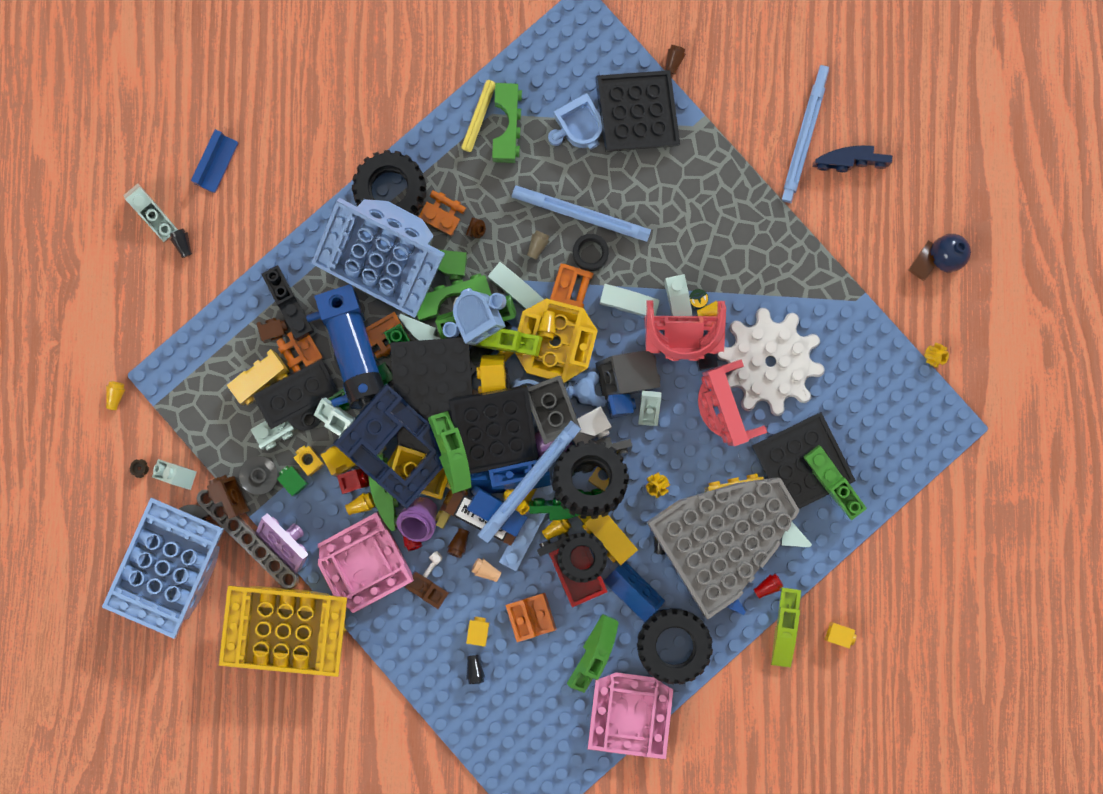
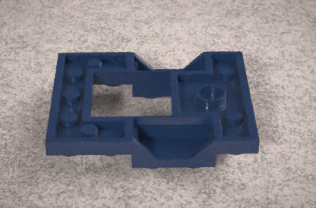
[333,384,443,509]

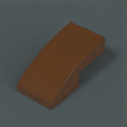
[908,240,935,281]
[404,571,449,609]

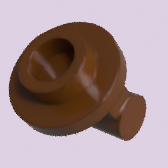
[466,217,486,239]

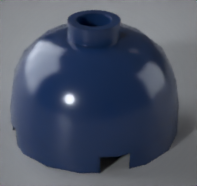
[931,234,971,273]

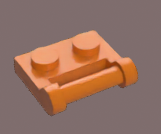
[550,263,594,308]

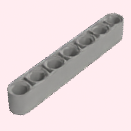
[196,490,299,588]

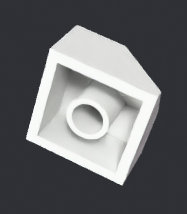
[573,406,612,446]

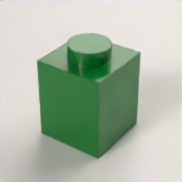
[277,466,309,497]

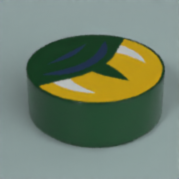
[689,289,708,309]

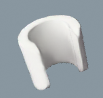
[423,551,442,578]

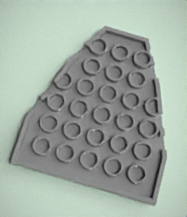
[647,477,800,619]

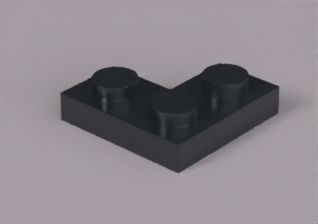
[537,532,573,557]

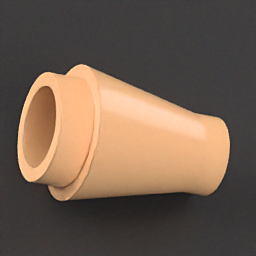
[471,558,501,582]

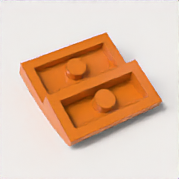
[505,593,557,642]

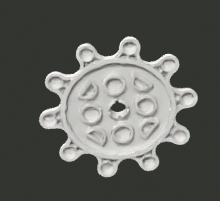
[716,308,825,416]

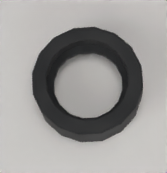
[573,234,609,271]

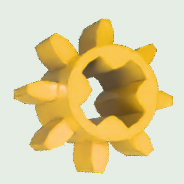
[925,342,949,368]
[645,472,670,498]

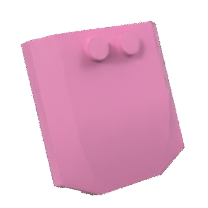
[318,512,414,613]
[587,673,673,759]

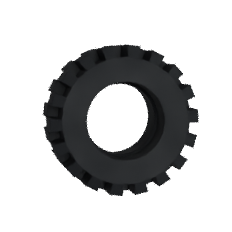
[558,533,607,583]

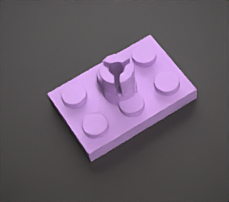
[255,513,308,574]

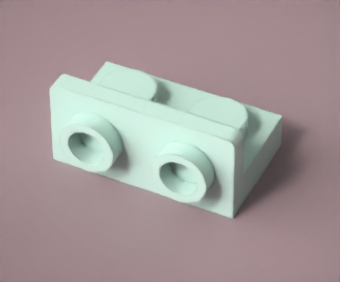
[251,421,296,451]

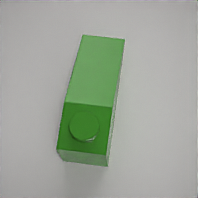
[437,250,467,281]

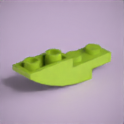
[471,329,542,357]
[771,588,801,667]

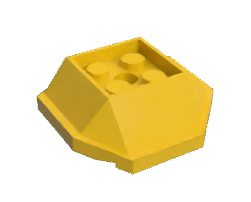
[515,299,598,383]

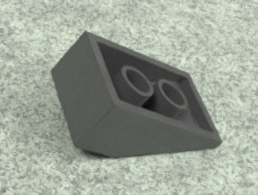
[528,375,581,444]

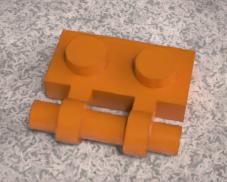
[418,190,467,237]
[366,311,411,359]
[276,332,323,372]

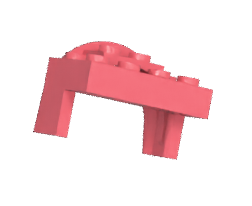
[698,359,767,446]

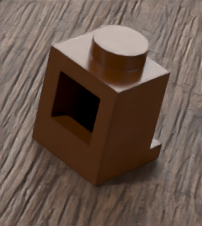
[256,318,288,343]

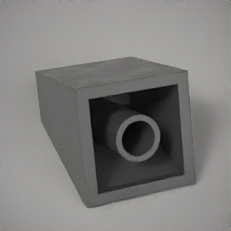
[595,350,661,400]

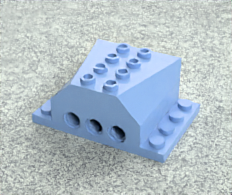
[311,198,445,318]
[102,498,224,639]

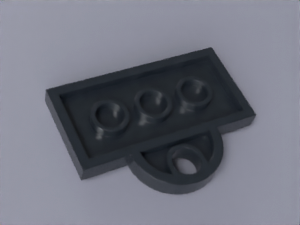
[252,359,338,430]

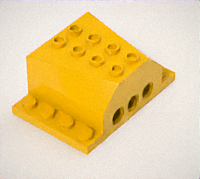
[219,585,347,677]

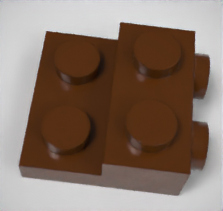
[207,475,250,519]

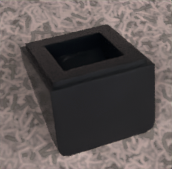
[696,353,718,372]

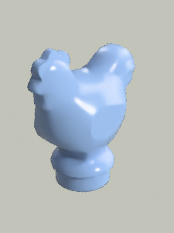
[564,371,607,408]

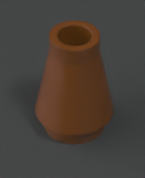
[665,45,686,74]
[447,528,470,558]

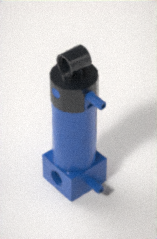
[306,284,384,411]

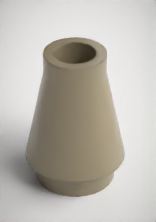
[527,230,550,260]

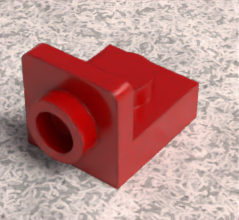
[337,469,370,494]

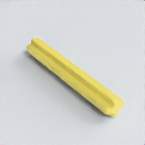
[461,80,495,152]

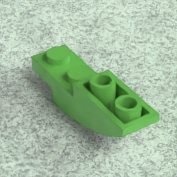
[428,411,471,494]
[804,445,867,520]
[369,453,399,531]
[567,614,618,693]

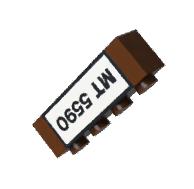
[440,488,516,546]

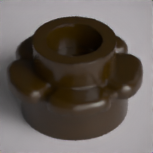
[130,459,149,478]

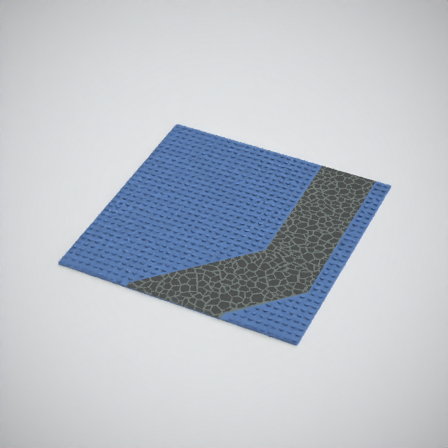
[128,0,988,794]

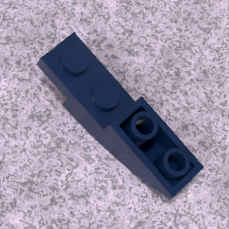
[812,145,893,173]

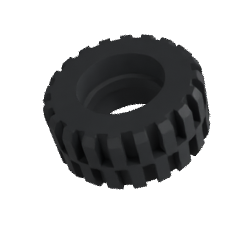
[352,150,427,216]
[552,440,629,519]
[637,608,713,685]

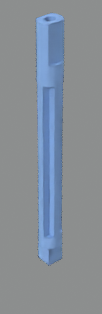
[782,65,829,203]
[512,185,651,242]
[478,421,581,543]

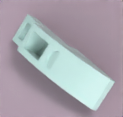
[314,398,386,455]

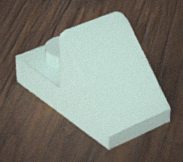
[638,391,661,426]

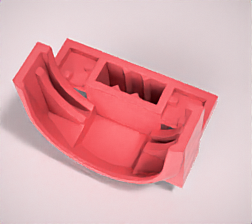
[645,300,726,361]

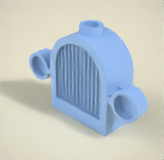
[548,93,602,150]
[443,288,506,345]

